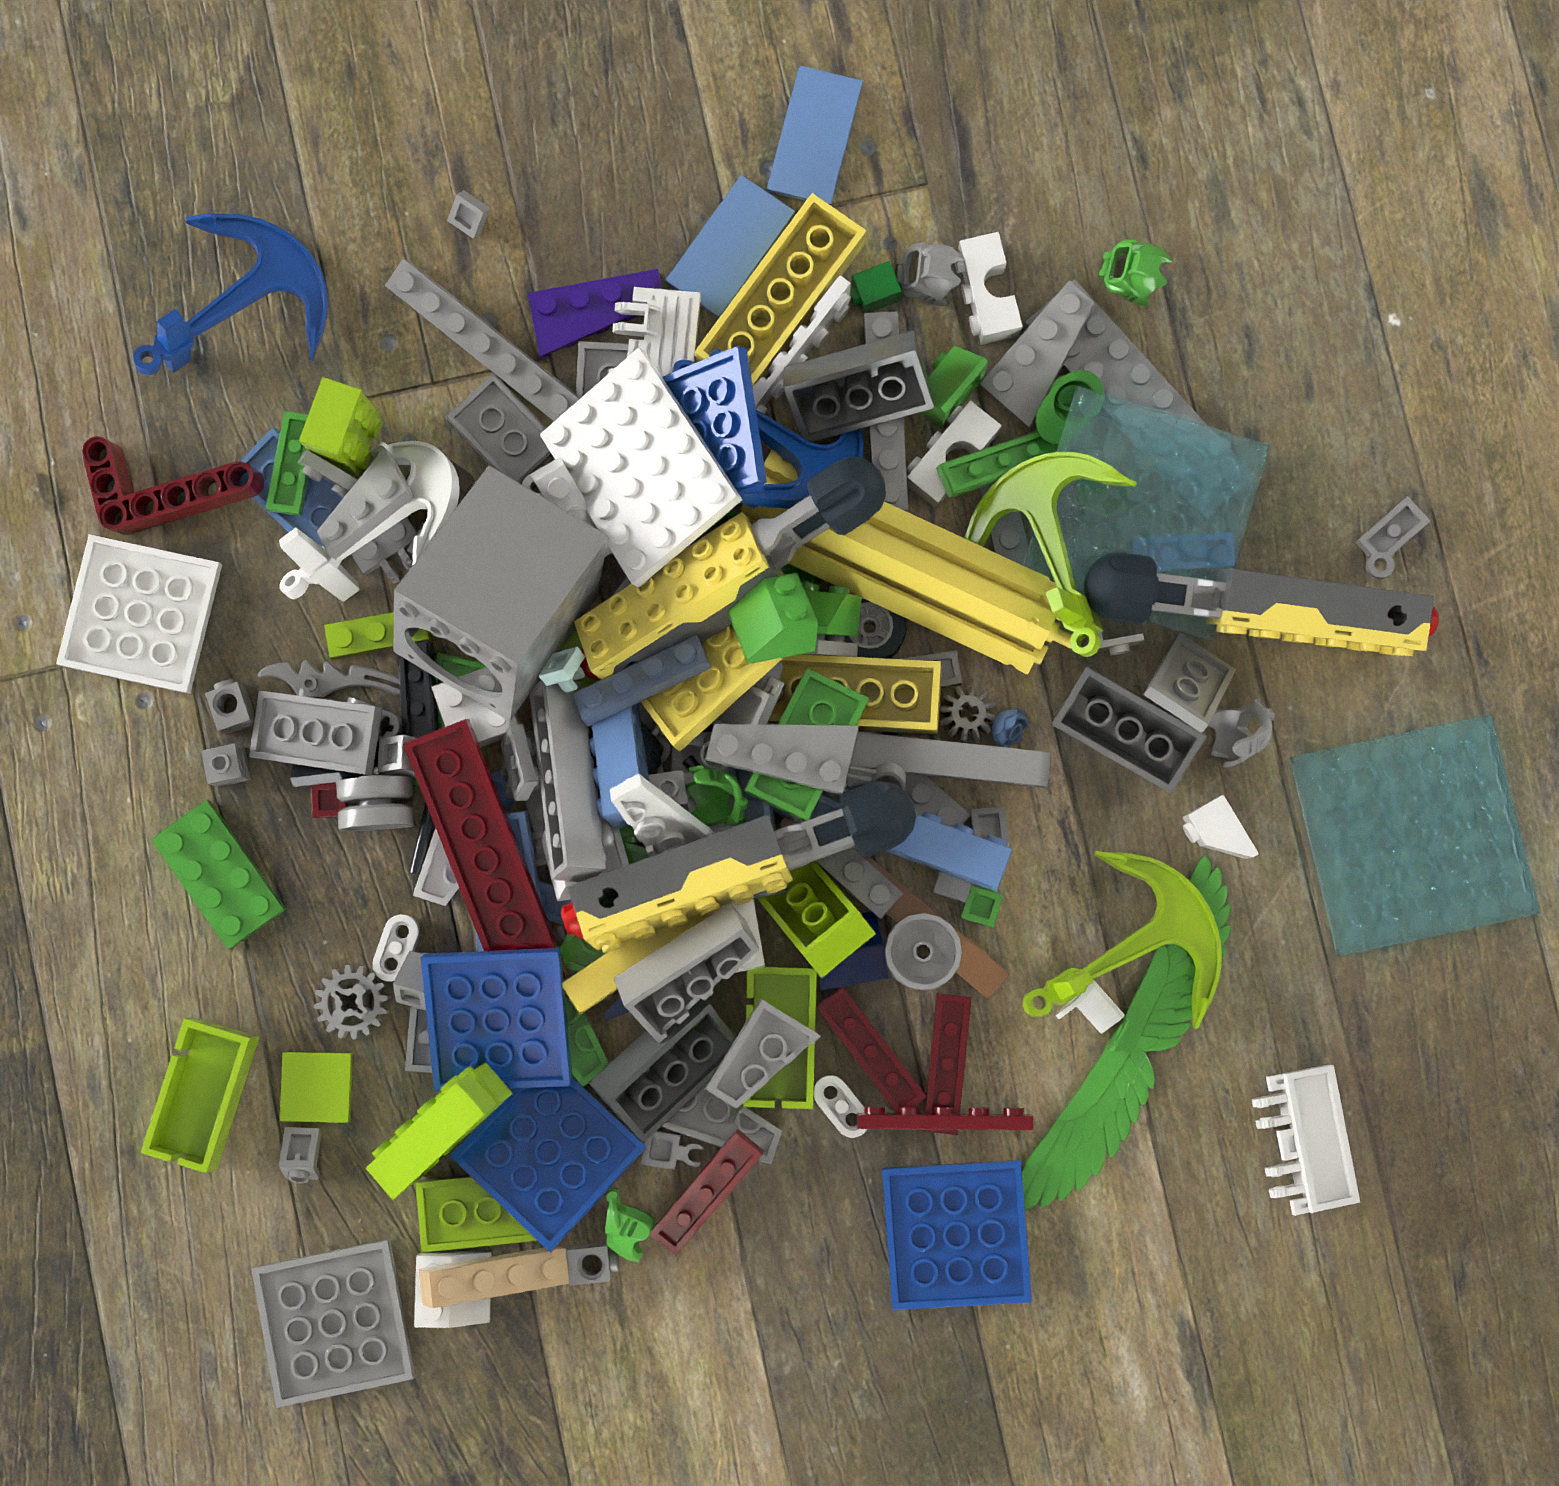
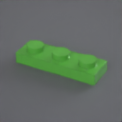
[266,411,309,517]

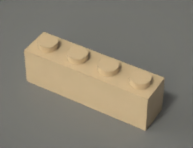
[419,1247,570,1308]

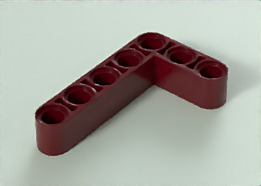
[82,436,265,535]

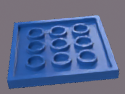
[662,346,767,489]
[421,948,573,1091]
[450,1077,647,1252]
[882,1160,1032,1310]

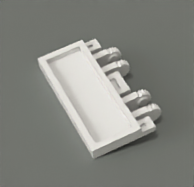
[608,287,701,377]
[1252,1065,1360,1215]

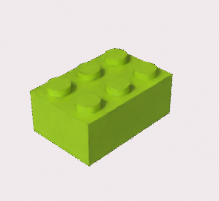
[299,377,383,477]
[757,861,876,978]

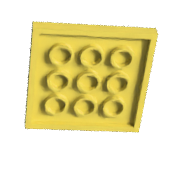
[641,624,783,752]

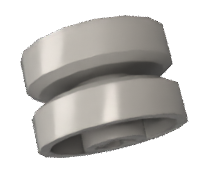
[336,775,415,831]
[883,913,962,990]

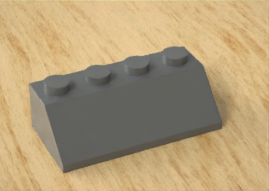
[783,330,934,442]
[1052,666,1207,793]
[589,999,736,1143]

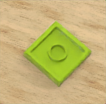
[280,1052,353,1123]

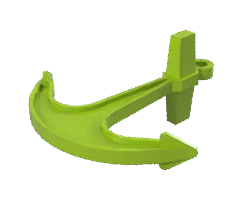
[964,452,1137,657]
[1023,851,1222,1029]

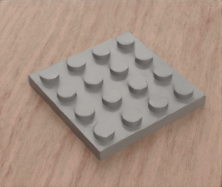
[251,1239,416,1408]

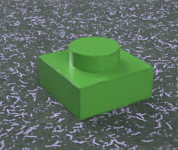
[960,885,1003,928]

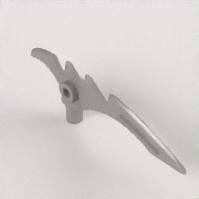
[257,660,400,698]

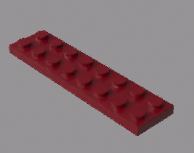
[403,718,570,979]

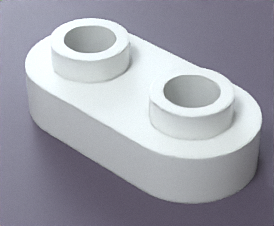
[373,914,420,981]
[813,1075,867,1138]

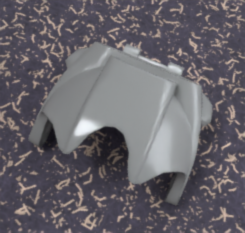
[896,242,964,306]
[1208,699,1275,767]

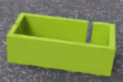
[743,967,817,1109]
[140,1017,260,1173]
[366,1062,513,1200]

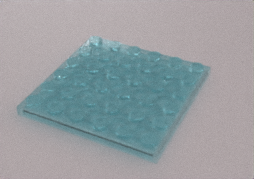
[1023,386,1271,640]
[1290,714,1540,956]

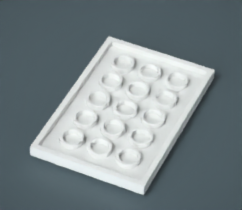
[540,347,743,587]

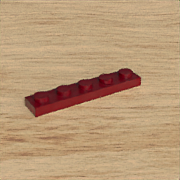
[857,1106,1033,1130]

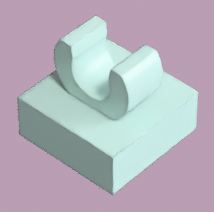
[539,646,585,692]

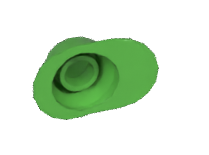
[1035,370,1105,444]

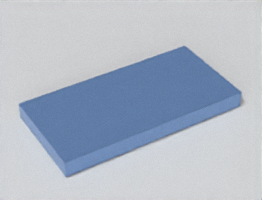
[767,65,863,205]
[665,175,795,319]
[239,426,343,547]

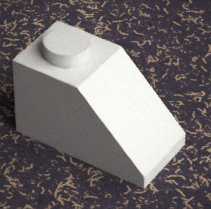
[1182,795,1259,859]

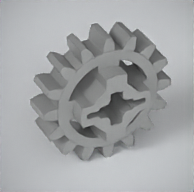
[314,965,391,1040]

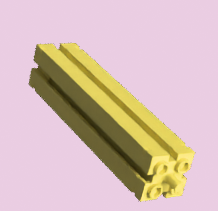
[741,450,1072,675]

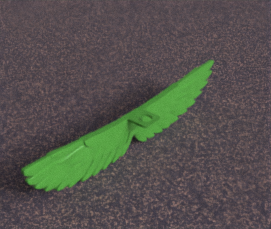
[1022,856,1231,1209]

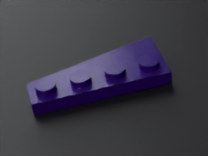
[528,269,662,360]

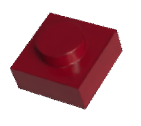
[311,782,348,819]

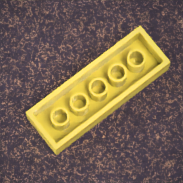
[694,193,867,388]
[767,654,942,735]

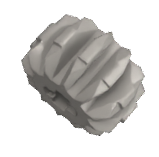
[939,685,996,743]

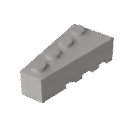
[614,903,759,1044]

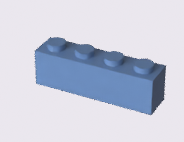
[589,703,649,829]
[885,812,1012,893]

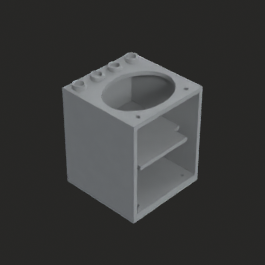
[393,466,609,721]

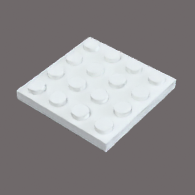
[56,534,222,694]

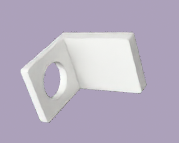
[1097,632,1144,655]
[1056,981,1125,1034]

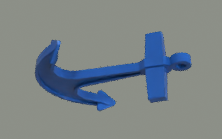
[133,213,328,375]
[672,348,863,509]

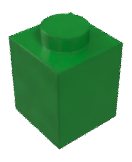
[850,261,902,315]

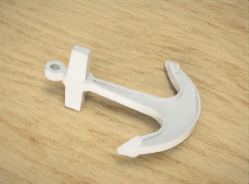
[279,441,459,602]

